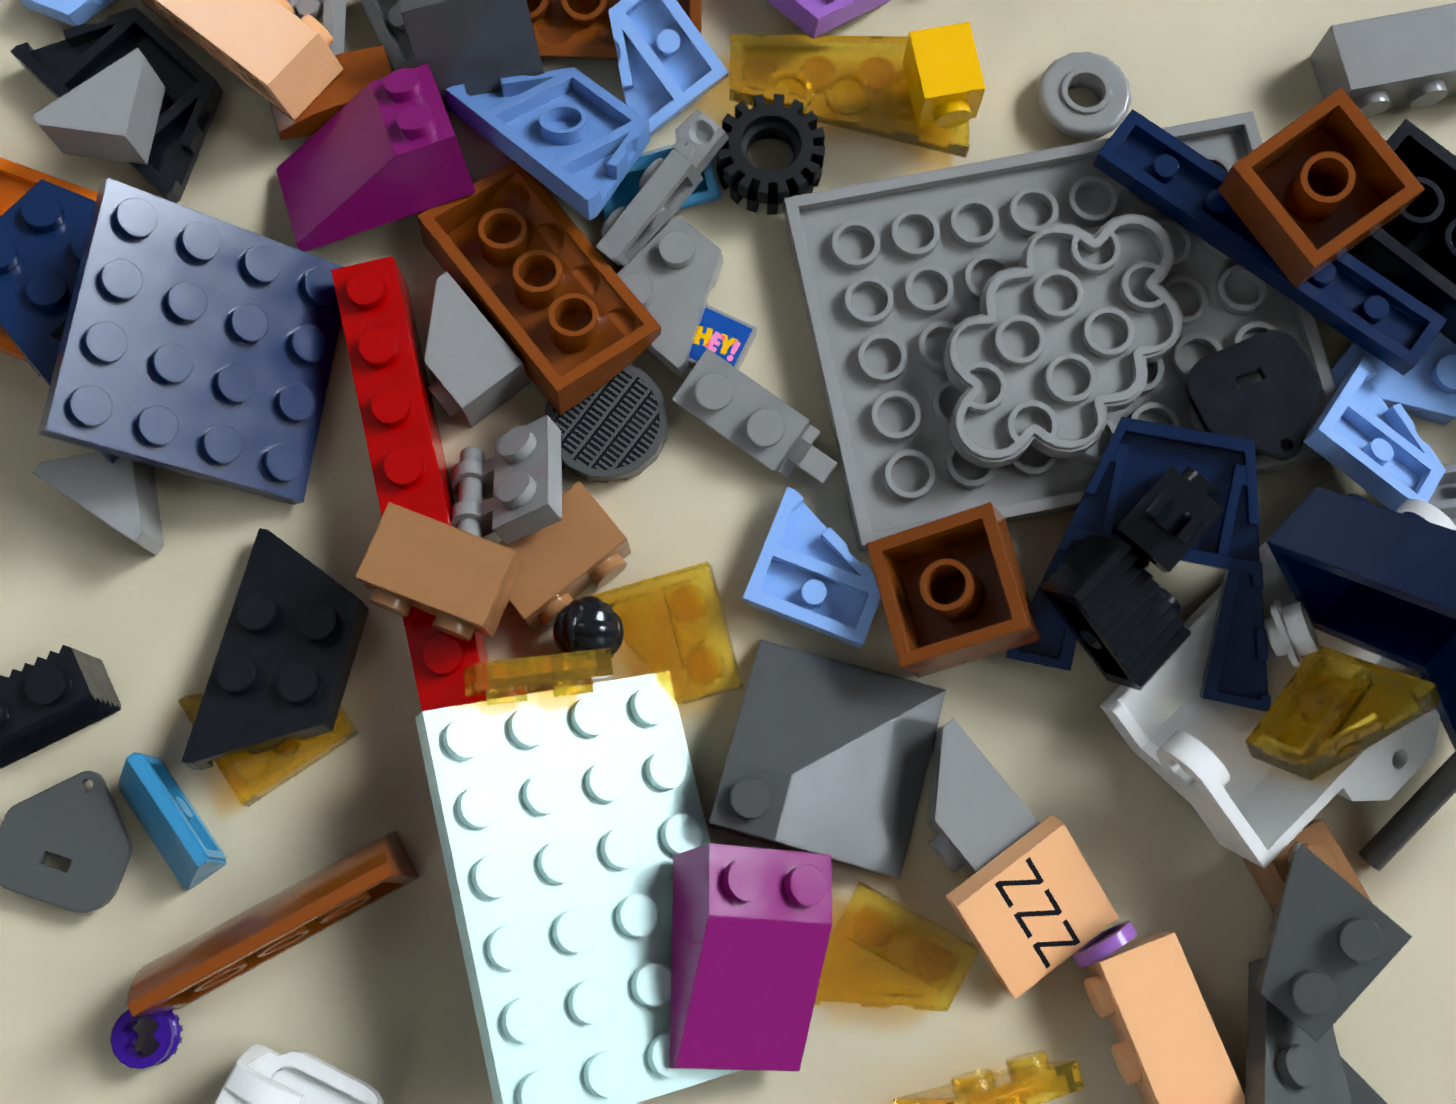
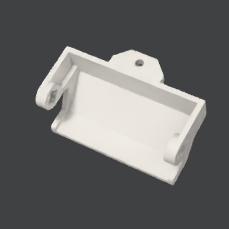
[1100,499,1456,869]

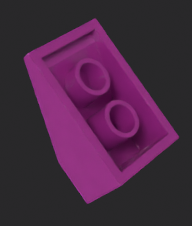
[276,63,476,252]
[669,843,832,1072]

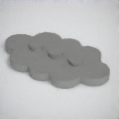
[943,214,1182,469]

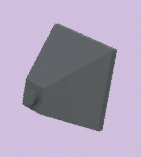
[709,640,946,879]

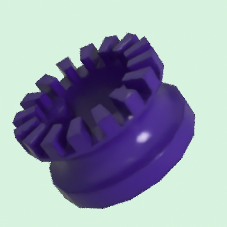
[110,1009,183,1069]

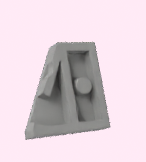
[617,214,723,378]

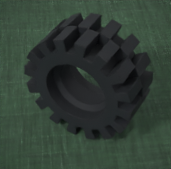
[717,93,826,215]

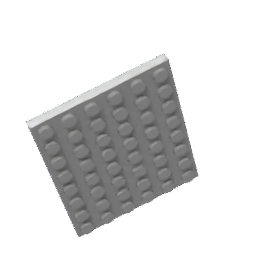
[783,111,1336,552]

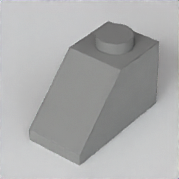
[424,271,530,427]
[926,718,1040,876]

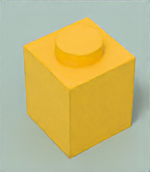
[903,22,986,129]

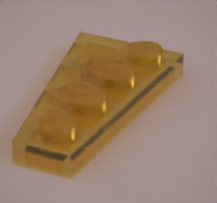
[730,34,969,158]

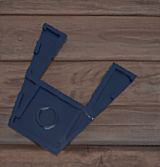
[0,179,119,464]
[1006,417,1271,712]

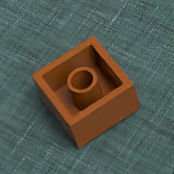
[1218,87,1425,288]
[866,502,1042,678]

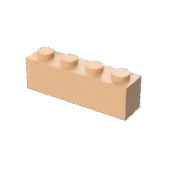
[141,0,343,120]
[1084,932,1245,1104]

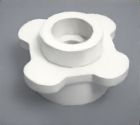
[1264,600,1320,667]

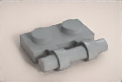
[450,415,562,544]

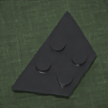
[10,7,223,203]
[181,528,369,770]

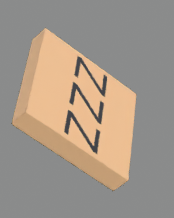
[946,814,1119,1000]

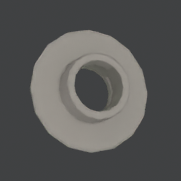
[1037,52,1132,139]

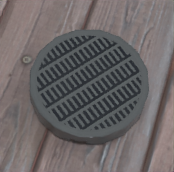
[545,364,668,483]

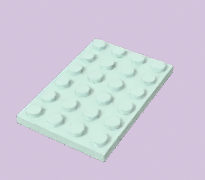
[415,671,741,1104]

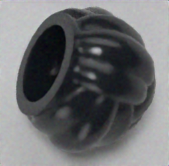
[553,596,624,659]

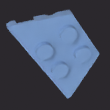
[445,67,650,221]

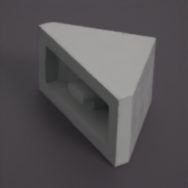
[32,48,166,165]
[32,451,164,556]

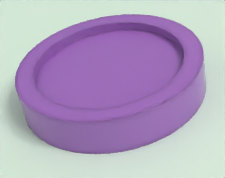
[1072,920,1137,968]

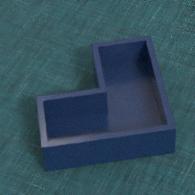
[1266,486,1456,751]

